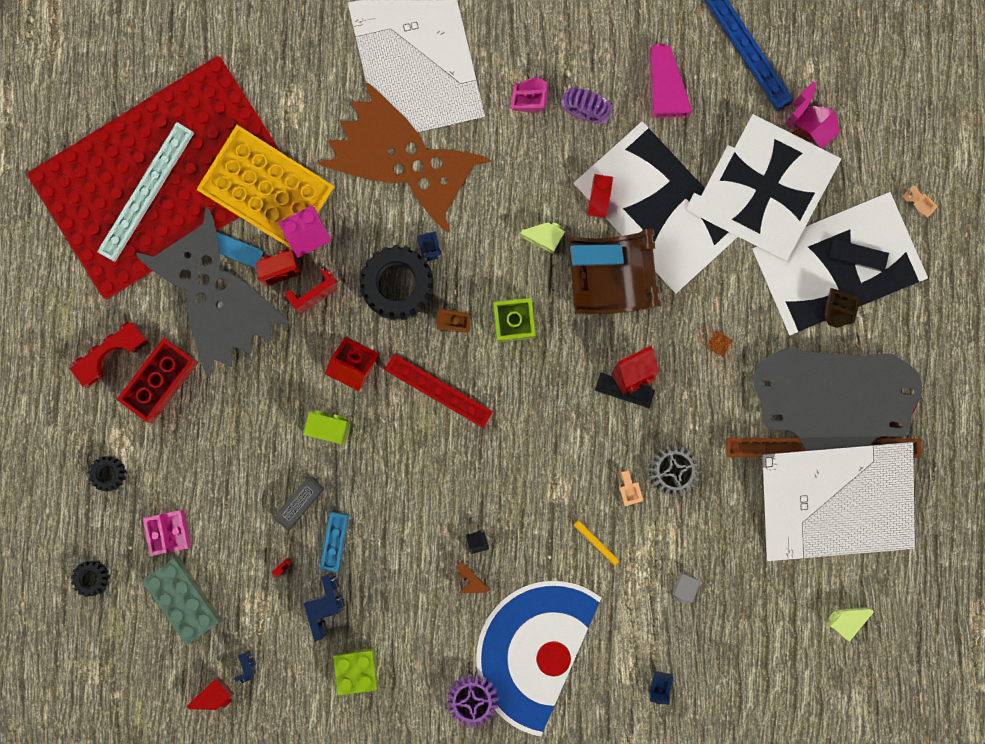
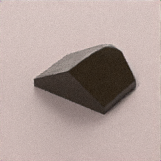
[824,288,860,328]

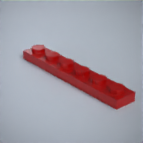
[384,354,493,428]

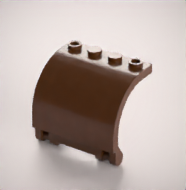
[568,229,661,315]

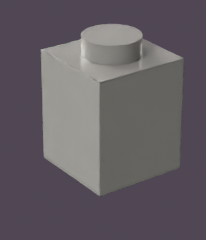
[672,573,701,605]

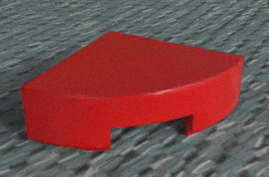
[271,558,293,577]

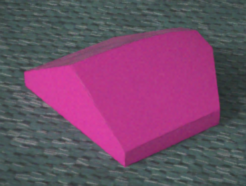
[510,78,549,113]
[794,106,839,149]

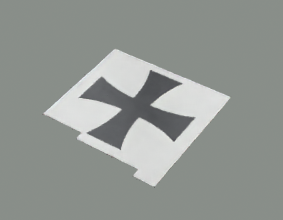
[686,114,841,261]

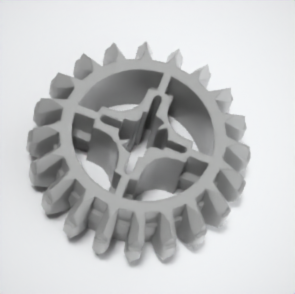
[648,445,701,497]

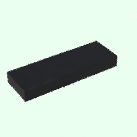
[828,239,889,272]
[594,372,655,409]

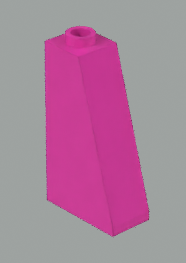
[649,43,692,118]

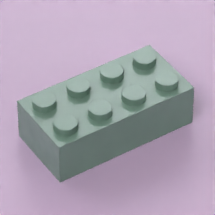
[142,557,222,645]

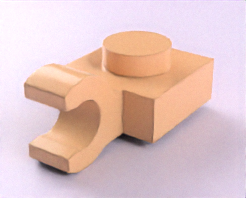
[903,186,938,217]
[619,470,643,506]

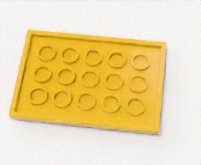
[196,125,335,250]

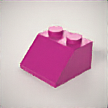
[278,205,332,258]

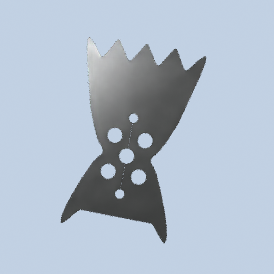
[136,207,290,379]

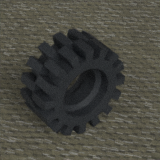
[88,456,127,491]
[71,561,110,597]

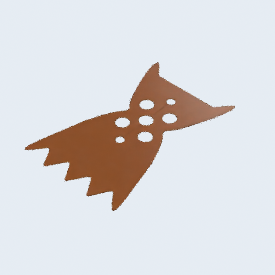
[318,83,491,232]

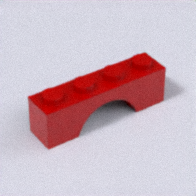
[69,322,149,388]

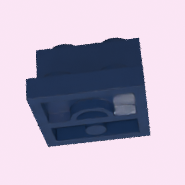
[304,573,345,642]

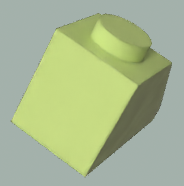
[520,222,565,254]
[827,608,874,642]

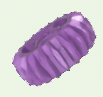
[561,88,612,124]
[446,674,499,728]

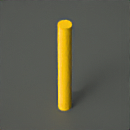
[573,520,620,566]

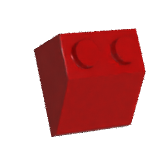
[256,249,301,287]
[325,337,379,391]
[611,345,659,394]

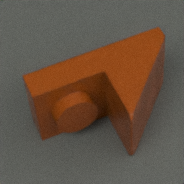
[437,309,470,333]
[457,561,490,593]

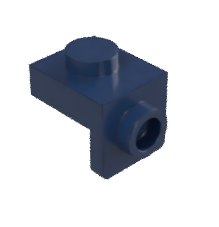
[416,231,442,261]
[234,651,256,683]
[649,671,673,705]

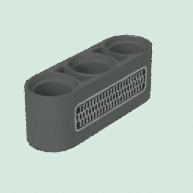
[273,476,324,531]

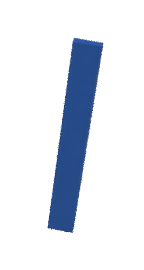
[704,0,794,111]

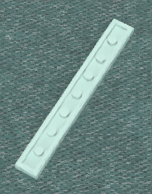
[97,122,194,262]

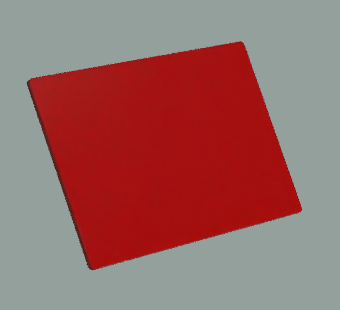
[27,56,281,299]

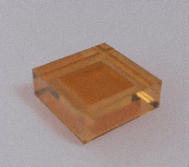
[706,331,732,357]

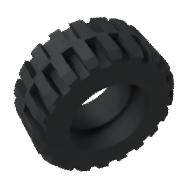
[360,245,434,321]

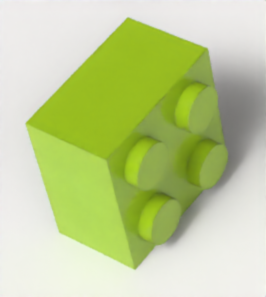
[493,298,536,342]
[303,410,350,445]
[333,648,379,695]

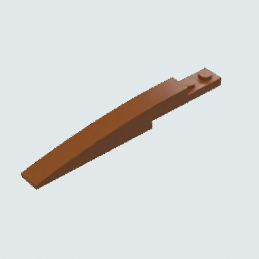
[726,438,921,458]

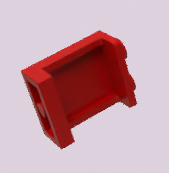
[285,268,338,315]

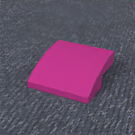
[785,81,816,128]
[143,510,191,556]

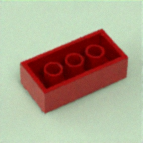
[116,337,199,424]

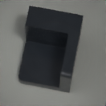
[466,530,489,554]

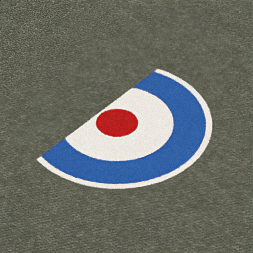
[476,581,601,736]

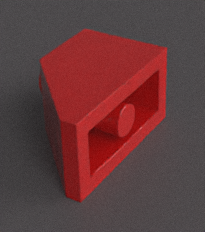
[587,174,613,219]
[186,677,234,710]

